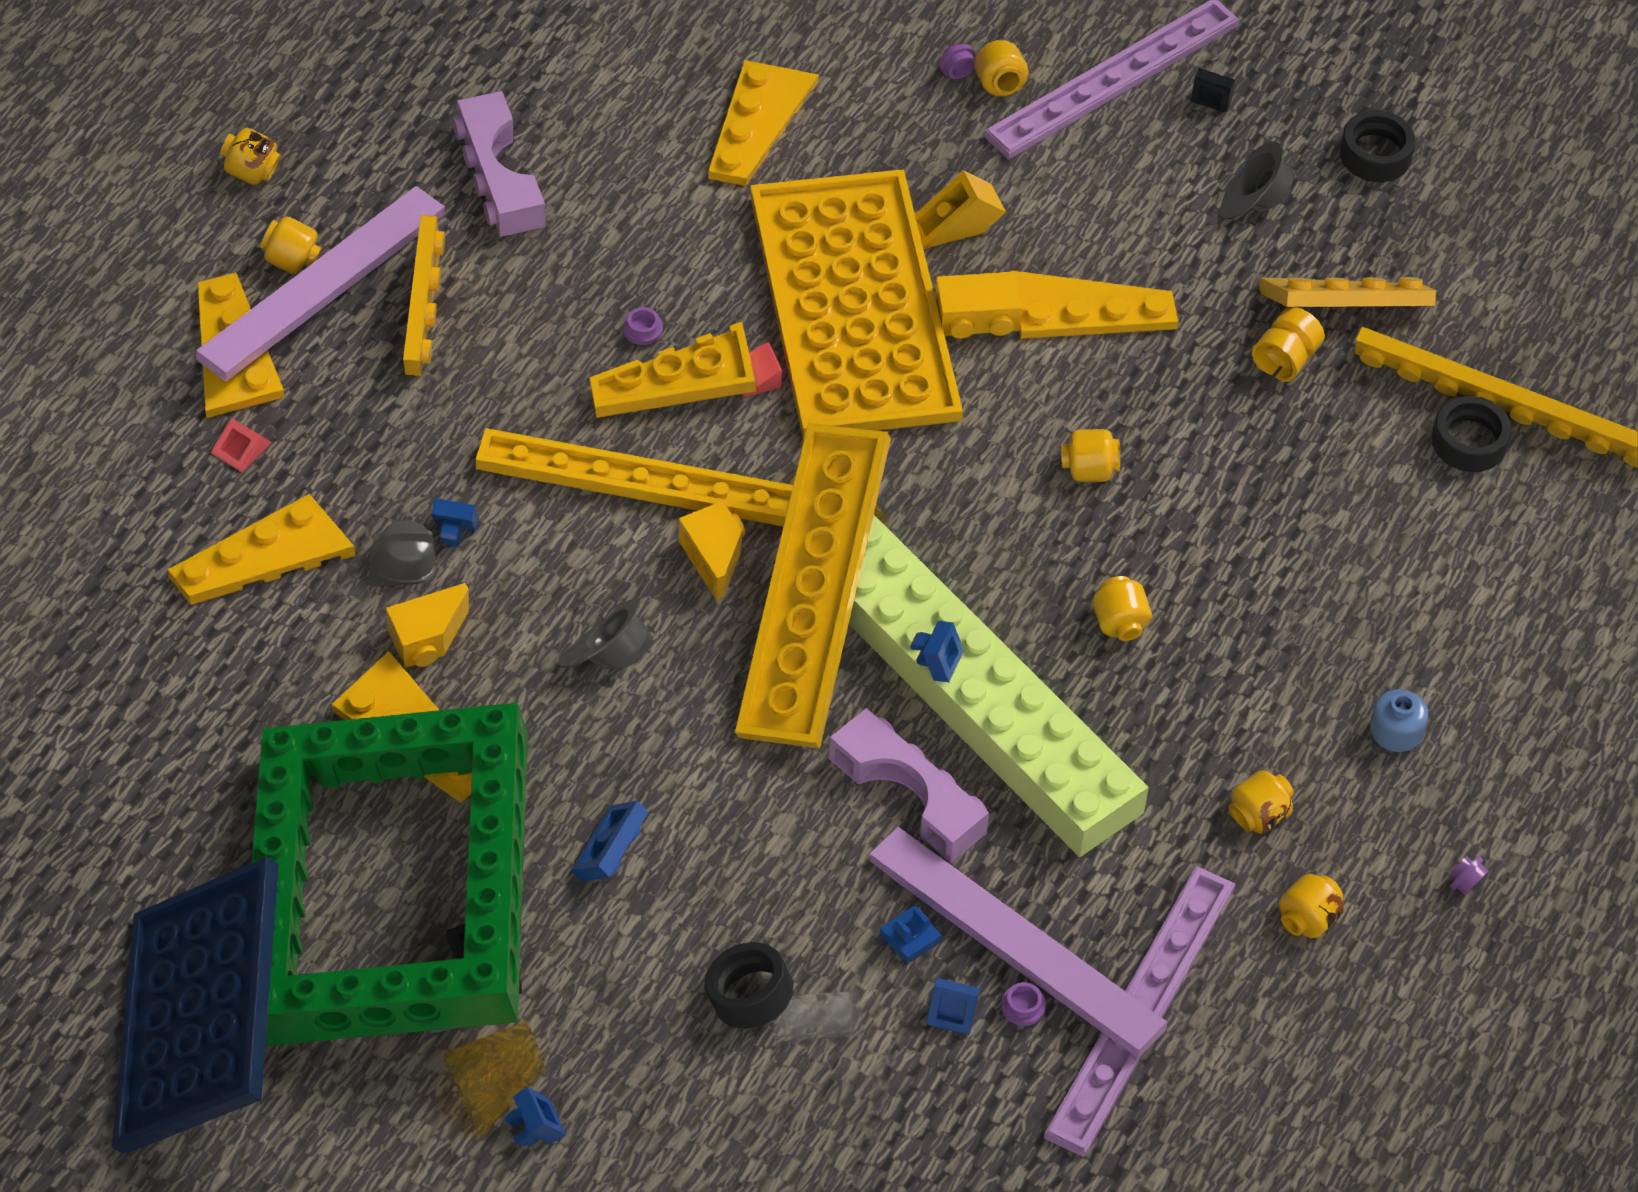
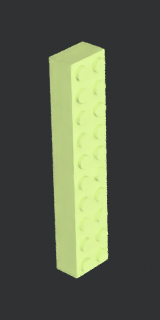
[849,515,1149,858]

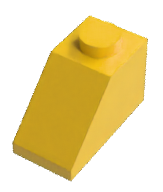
[915,170,1006,249]
[678,501,745,600]
[386,583,469,668]

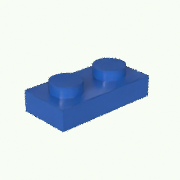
[571,800,648,881]

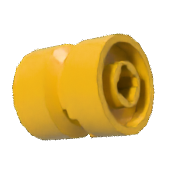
[1252,307,1325,382]

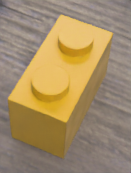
[935,272,1022,339]

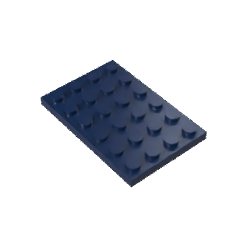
[112,856,279,1153]

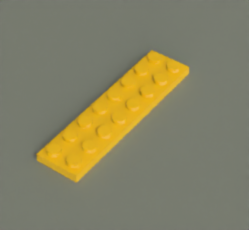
[735,423,891,749]

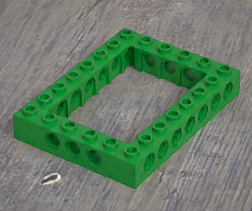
[252,702,528,1046]

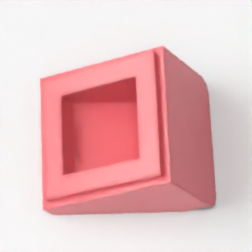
[742,342,782,398]
[210,418,272,472]

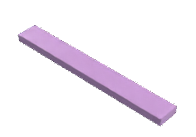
[984,0,1239,160]
[196,186,445,382]
[869,827,1167,1058]
[1044,866,1235,1158]

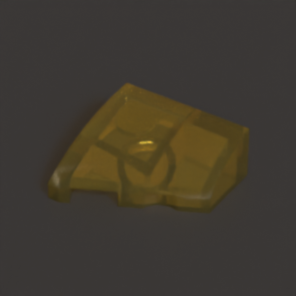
[444,1020,545,1138]

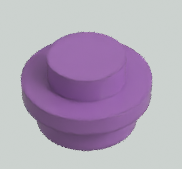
[939,44,976,79]
[623,307,663,345]
[1449,856,1489,895]
[1001,982,1046,1026]

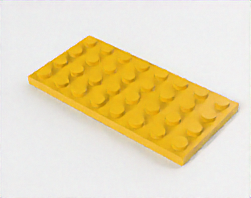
[750,169,963,439]

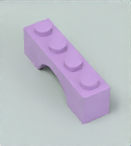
[452,91,545,237]
[828,708,989,864]

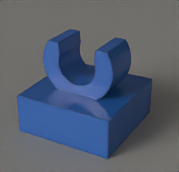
[431,498,480,547]
[910,621,964,683]
[879,906,942,964]
[926,978,980,1035]
[505,1087,566,1146]

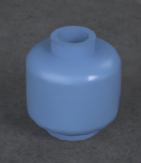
[1370,689,1428,752]

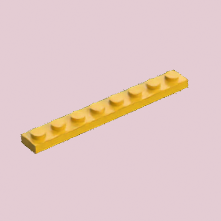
[1355,327,1638,468]
[476,428,793,527]

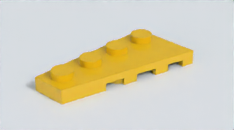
[708,60,819,186]
[403,215,445,376]
[1011,270,1179,339]
[198,272,284,418]
[1259,277,1436,307]
[589,321,756,418]
[168,494,355,605]
[332,651,472,803]

